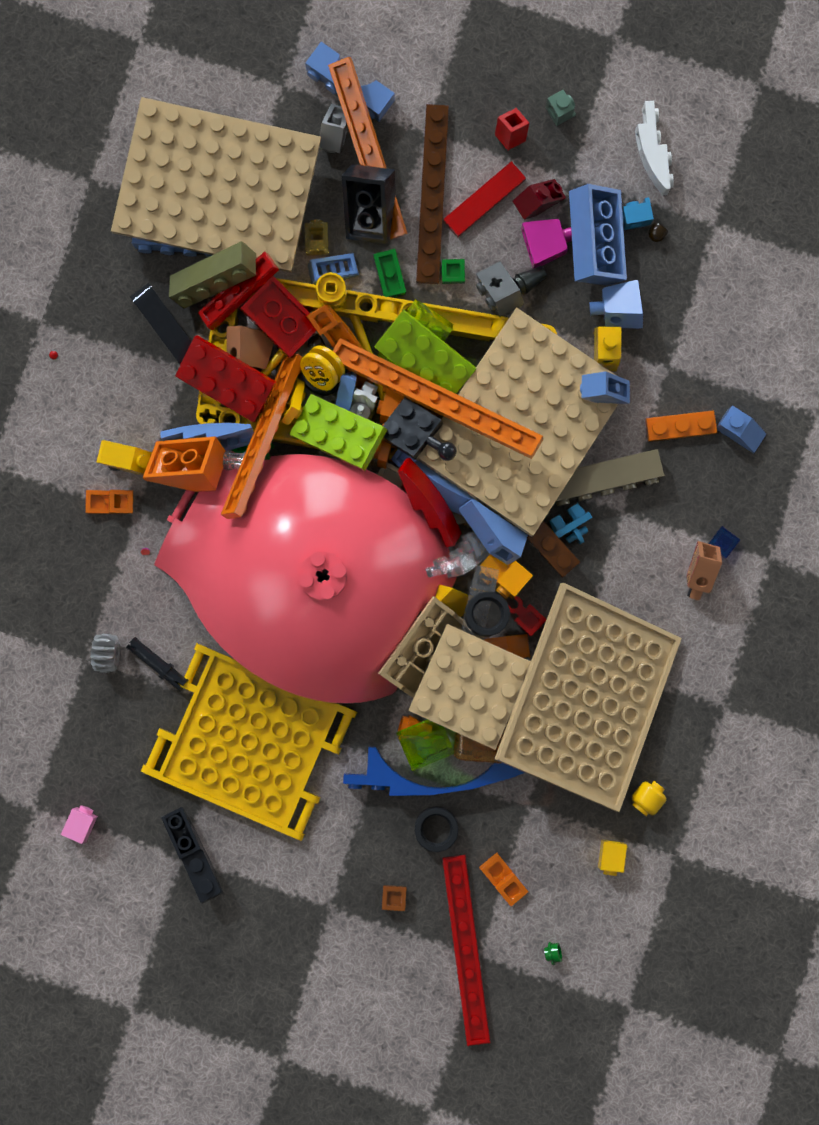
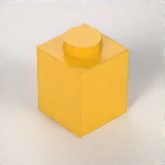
[598,840,627,876]

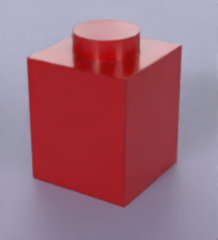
[495,108,530,150]

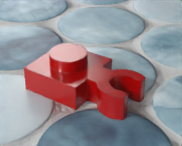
[508,596,547,637]

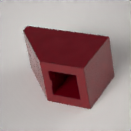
[512,179,566,220]

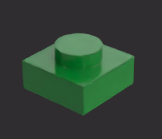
[442,259,465,284]

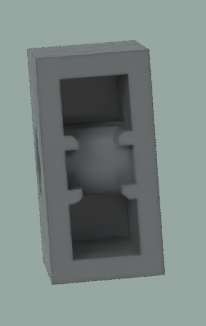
[476,261,524,317]

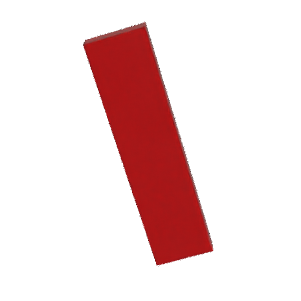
[443,161,526,238]
[198,251,279,331]

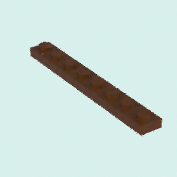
[416,104,449,284]

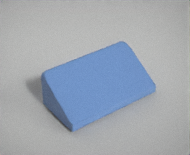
[335,371,356,411]

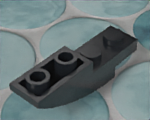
[161,807,223,904]

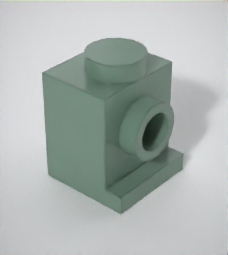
[545,90,576,126]

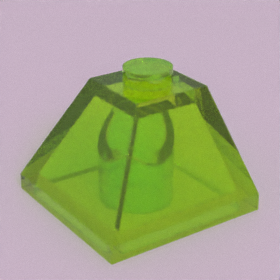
[396,719,455,771]

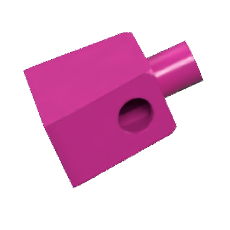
[521,219,572,269]

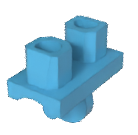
[549,503,592,544]

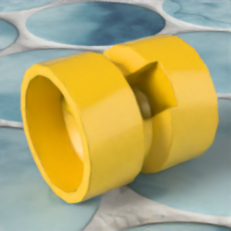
[316,272,347,309]

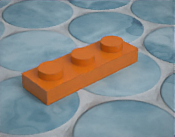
[645,410,717,442]

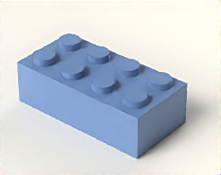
[569,184,627,286]

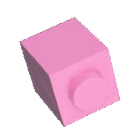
[61,805,98,844]

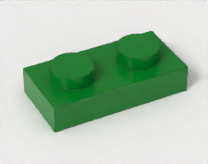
[373,249,406,298]

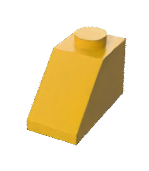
[96,440,152,475]

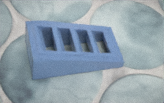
[308,253,359,285]

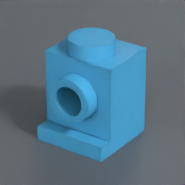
[622,197,654,230]

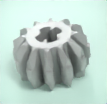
[90,634,121,673]

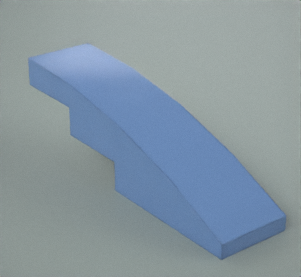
[160,423,254,451]

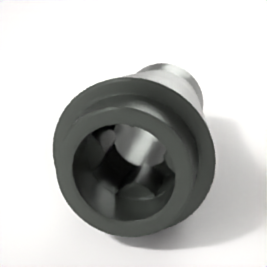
[513,266,547,295]

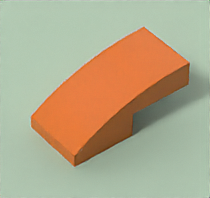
[85,490,133,514]
[479,853,529,906]

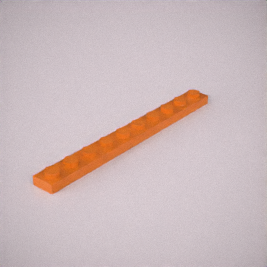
[332,338,543,459]

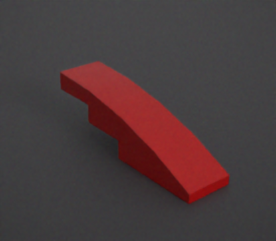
[398,458,462,547]

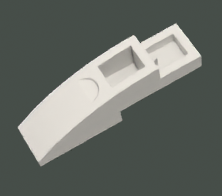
[635,101,674,195]

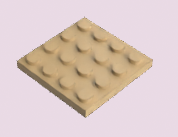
[408,624,531,750]

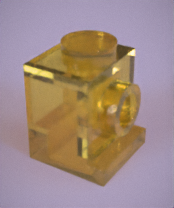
[305,219,329,256]

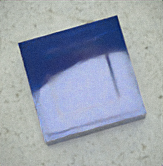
[708,526,740,559]

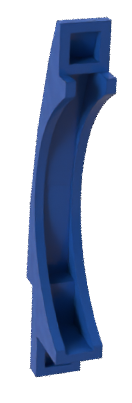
[343,747,525,796]

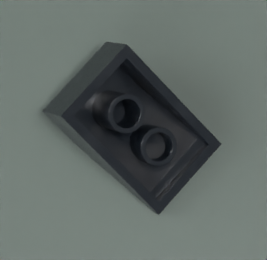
[342,164,396,245]

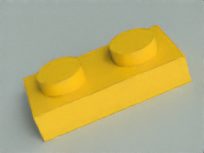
[281,378,306,426]

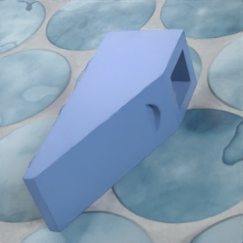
[459,498,528,565]

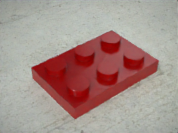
[240,276,317,358]

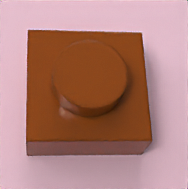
[382,885,407,911]

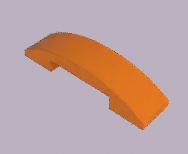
[307,304,374,390]

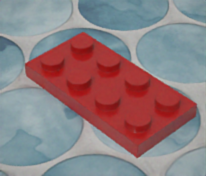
[175,335,277,423]

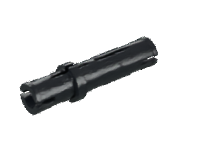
[126,637,188,692]

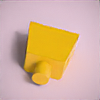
[594,327,621,372]

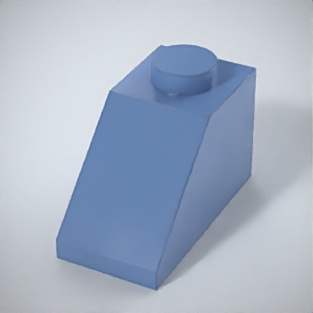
[580,371,630,404]
[717,406,766,453]

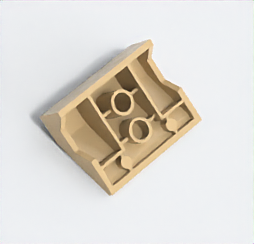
[378,596,484,698]

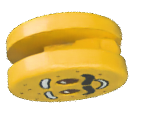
[300,346,345,391]

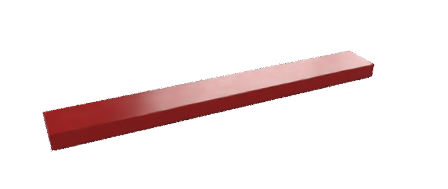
[442,854,490,1046]

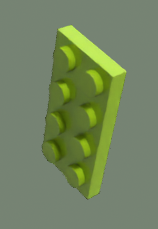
[374,309,476,394]
[289,394,387,471]

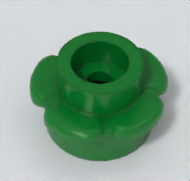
[544,942,562,965]

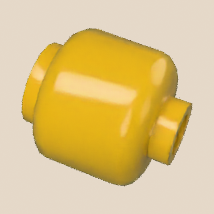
[632,781,666,817]

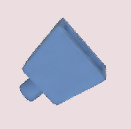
[589,280,643,328]

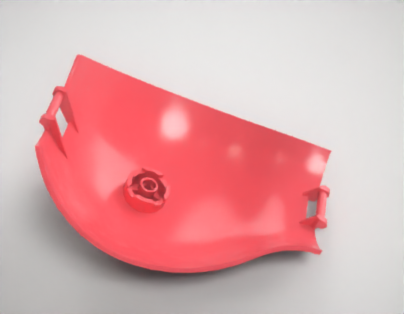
[154,450,456,703]

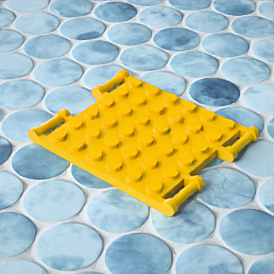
[141,643,357,841]

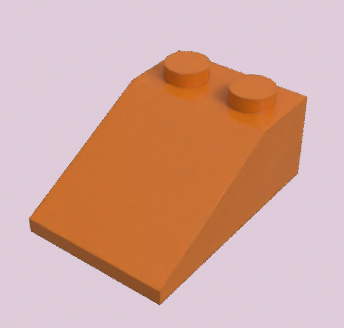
[143,436,228,492]

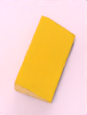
[435,584,473,617]

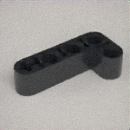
[129,283,191,364]

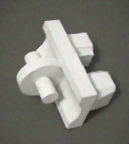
[350,382,378,419]

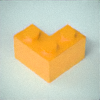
[477,554,533,599]

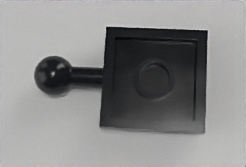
[382,397,457,461]

